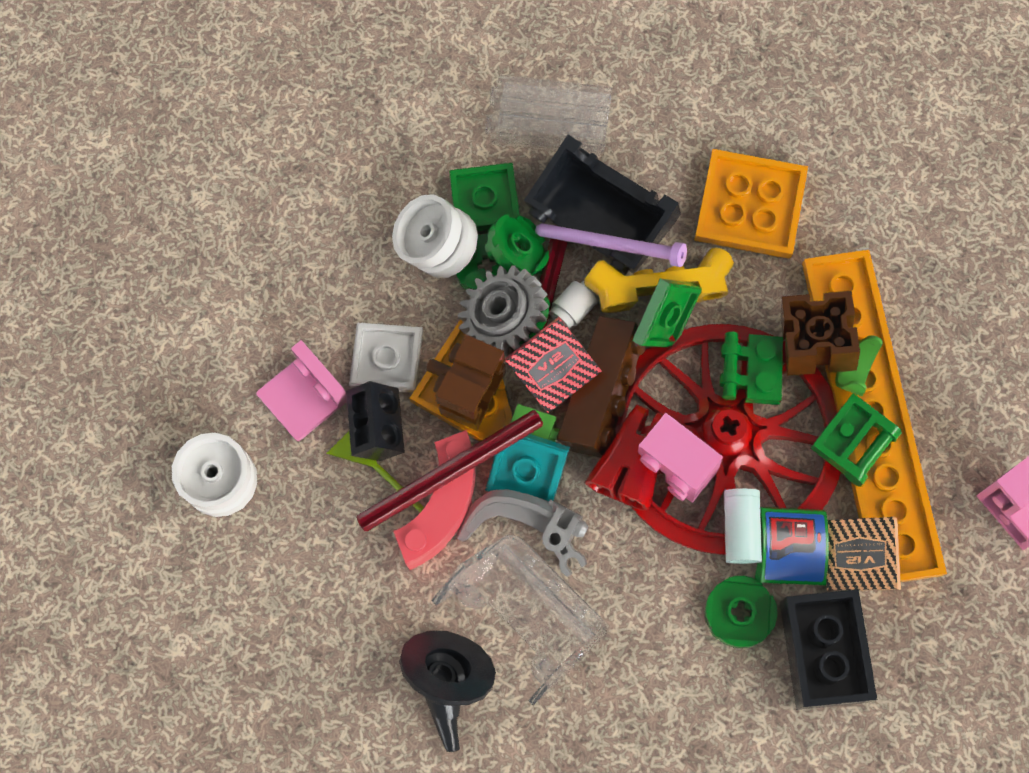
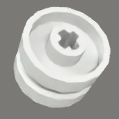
[392,194,478,278]
[172,433,257,517]

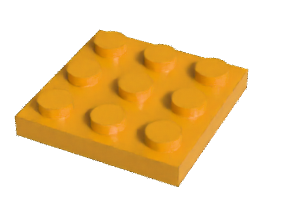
[694,149,808,259]

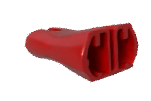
[584,404,663,511]

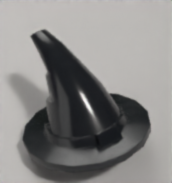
[399,631,496,752]

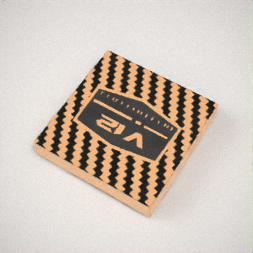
[826,517,901,591]

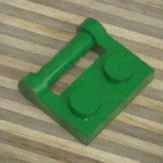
[810,393,902,487]

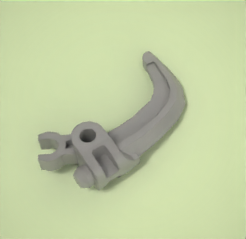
[457,489,589,577]

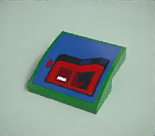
[755,507,829,585]

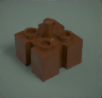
[780,291,860,376]
[426,334,506,431]

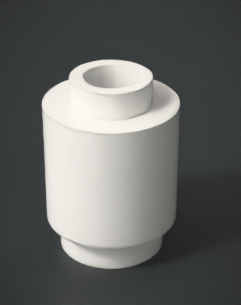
[549,281,598,329]

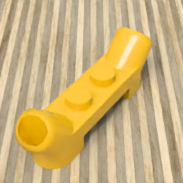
[584,248,734,313]

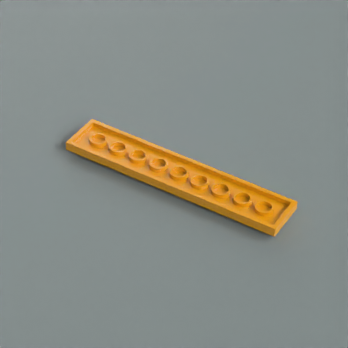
[802,249,947,582]

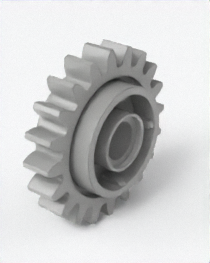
[458,265,549,357]

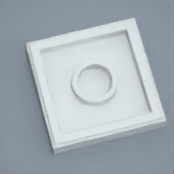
[349,323,423,393]

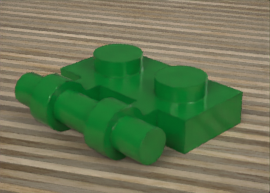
[720,332,783,405]

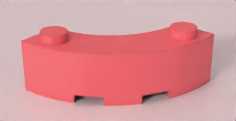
[393,430,476,570]

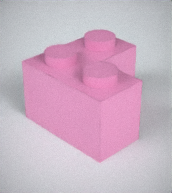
[638,413,723,503]
[976,456,1029,550]

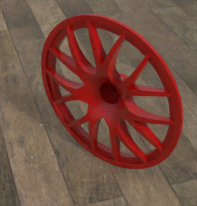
[615,324,841,555]

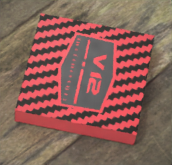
[505,317,602,413]

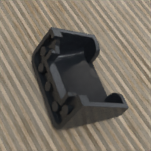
[524,135,681,276]

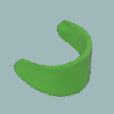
[835,335,883,396]

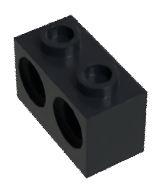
[346,381,405,461]

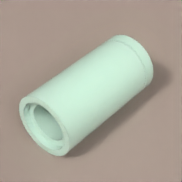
[724,488,762,564]

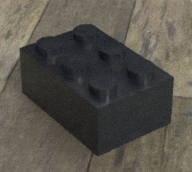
[780,589,878,710]

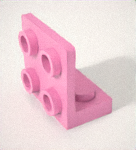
[256,340,347,441]

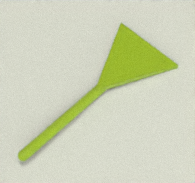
[326,431,425,512]

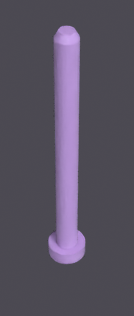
[535,223,687,267]

